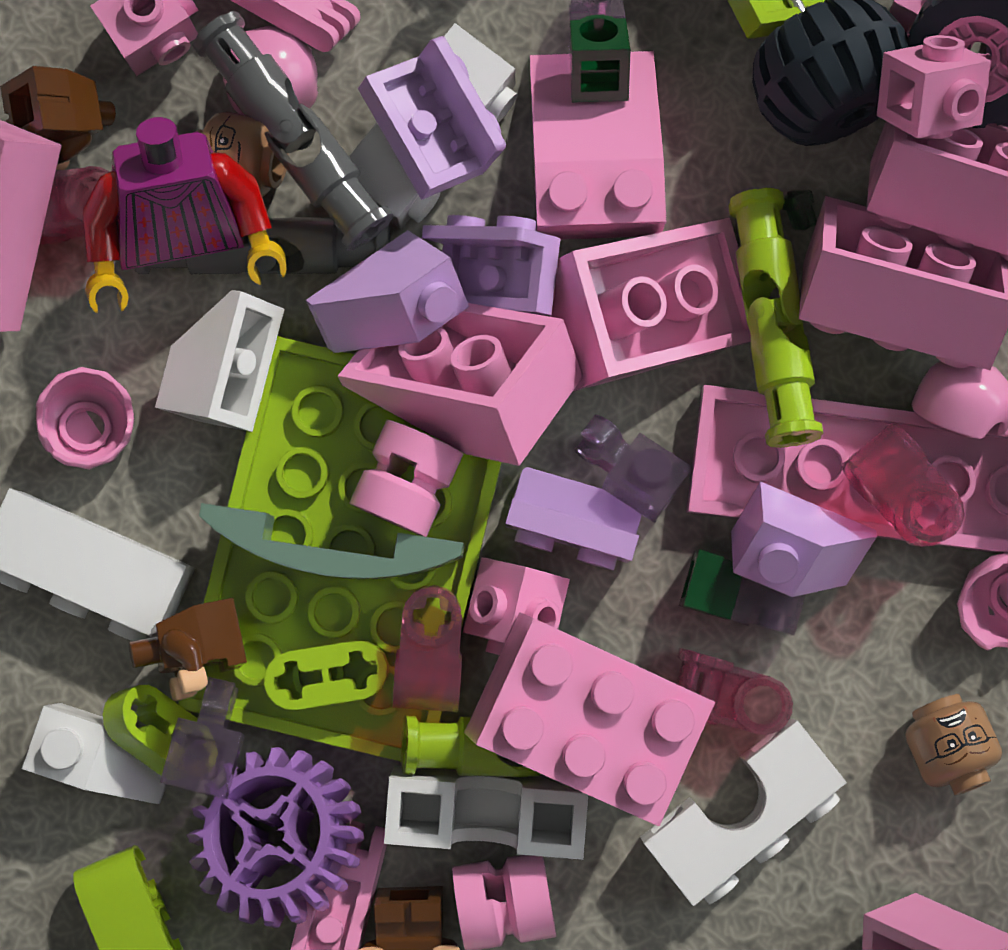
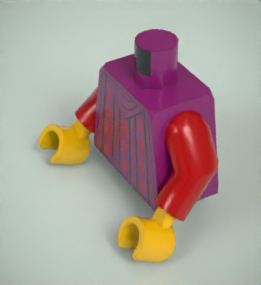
[83,117,287,313]

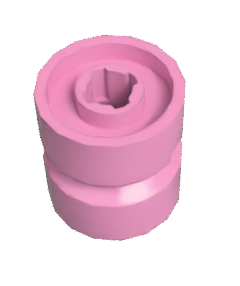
[349,420,463,537]
[452,855,556,950]

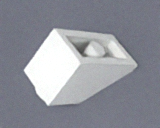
[155,290,284,432]
[22,703,180,804]

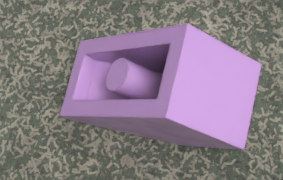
[306,230,469,353]
[731,481,877,597]

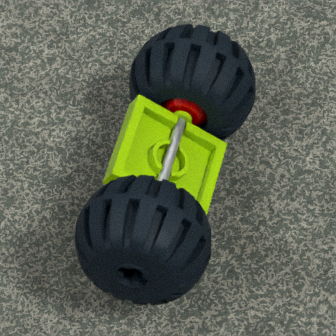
[727,0,908,146]

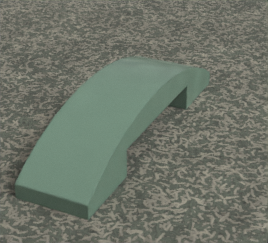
[199,503,465,579]

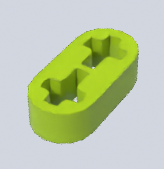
[264,641,389,710]
[103,685,216,781]

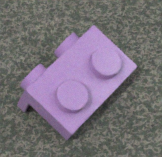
[358,36,506,200]
[422,215,560,315]
[505,467,644,570]

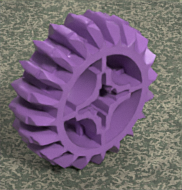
[186,747,364,928]

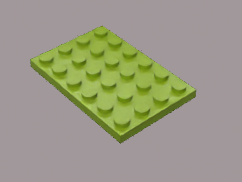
[178,336,502,762]

